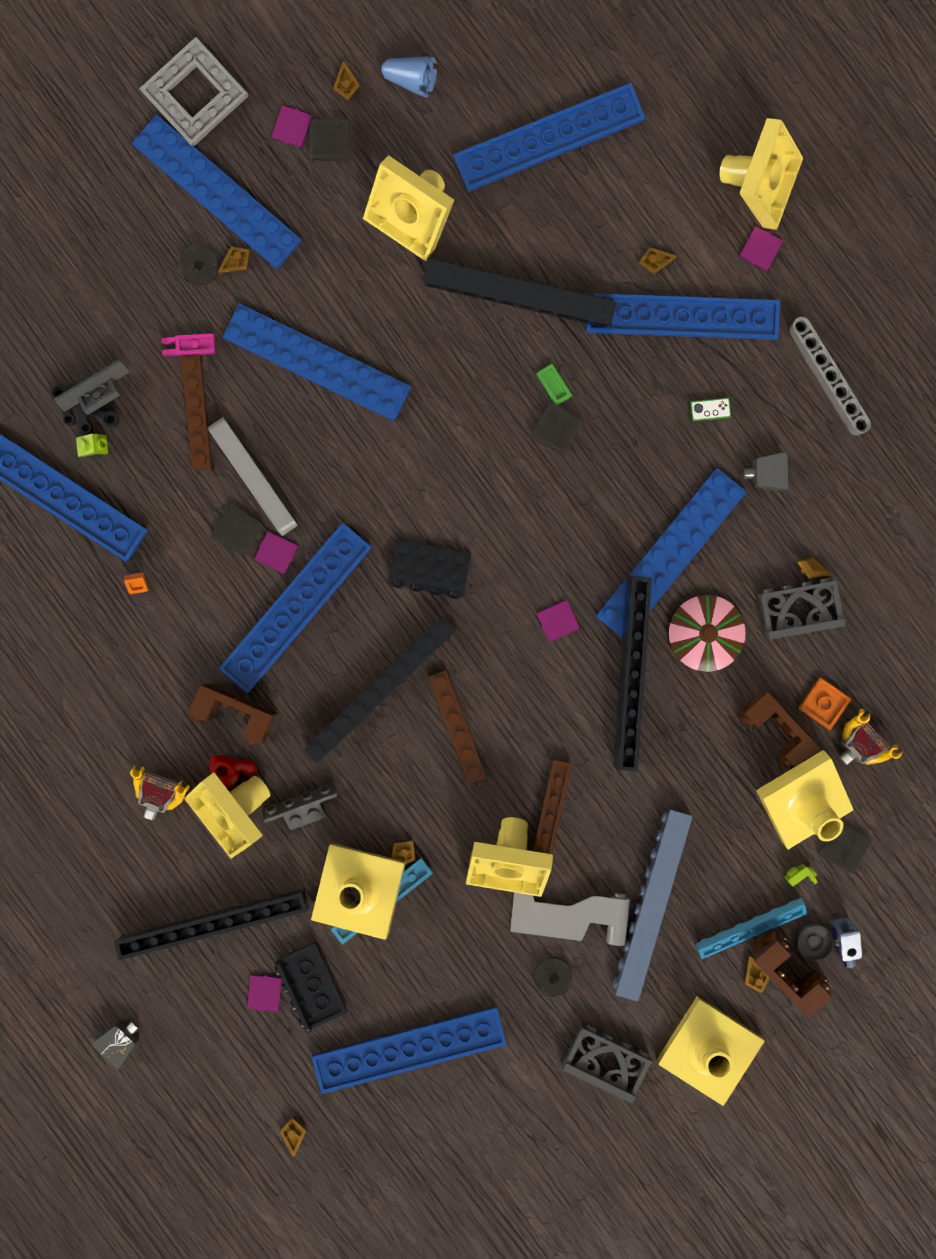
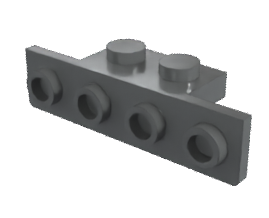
[54,360,130,415]
[263,783,337,830]

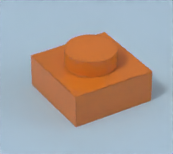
[124,572,149,594]

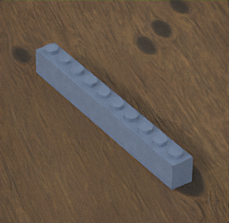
[612,808,693,1001]

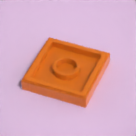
[797,677,852,730]

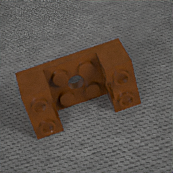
[188,683,278,746]
[738,691,821,770]
[751,928,832,1018]

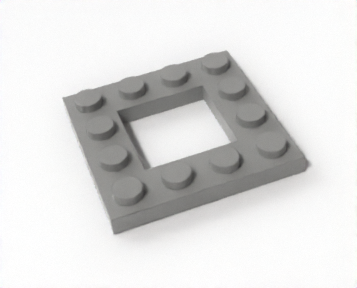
[139,37,249,146]

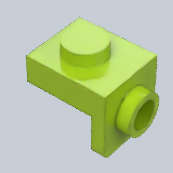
[76,434,108,457]
[784,864,818,887]

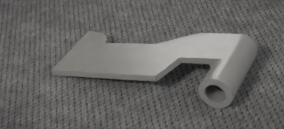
[510,892,630,946]

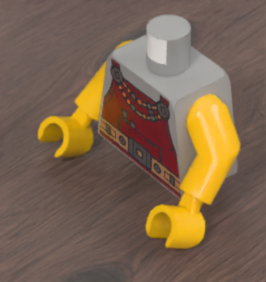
[839,709,903,765]
[130,765,190,820]

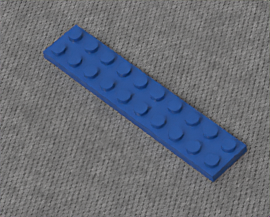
[453,83,645,192]
[132,114,302,270]
[586,293,780,340]
[222,303,411,422]
[0,434,149,562]
[596,468,746,638]
[219,523,372,694]
[312,1006,507,1094]

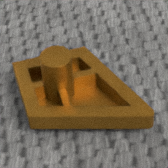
[333,62,360,102]
[218,247,250,274]
[638,247,677,275]
[798,556,831,579]
[391,840,415,865]
[744,955,770,993]
[279,1117,307,1157]

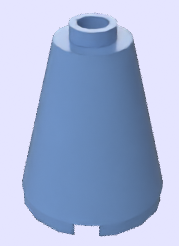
[381,56,437,98]

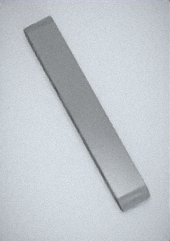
[789,317,871,436]
[208,417,298,536]

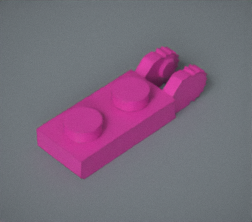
[161,333,216,356]

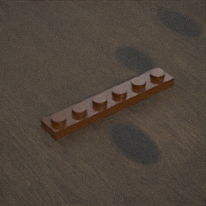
[181,354,212,471]
[428,670,486,784]
[533,759,572,854]

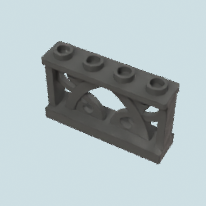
[758,578,846,640]
[562,1023,652,1104]

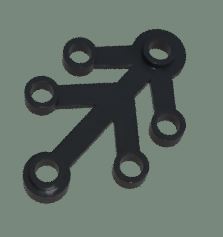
[50,380,119,435]

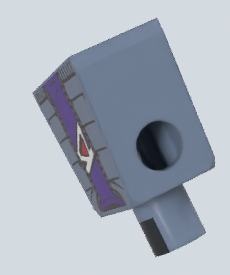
[830,917,862,968]

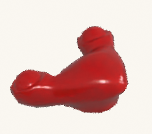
[209,755,258,789]

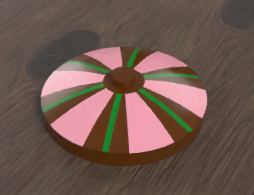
[668,595,746,672]

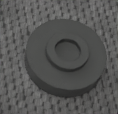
[796,923,834,961]

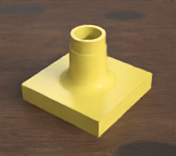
[720,118,803,230]
[363,155,454,261]
[756,750,853,849]
[184,773,270,859]
[466,817,553,897]
[311,843,406,940]
[656,996,765,1106]

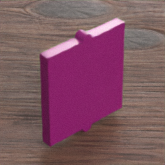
[272,105,312,148]
[739,226,783,271]
[254,532,298,574]
[537,600,580,642]
[247,974,282,1012]

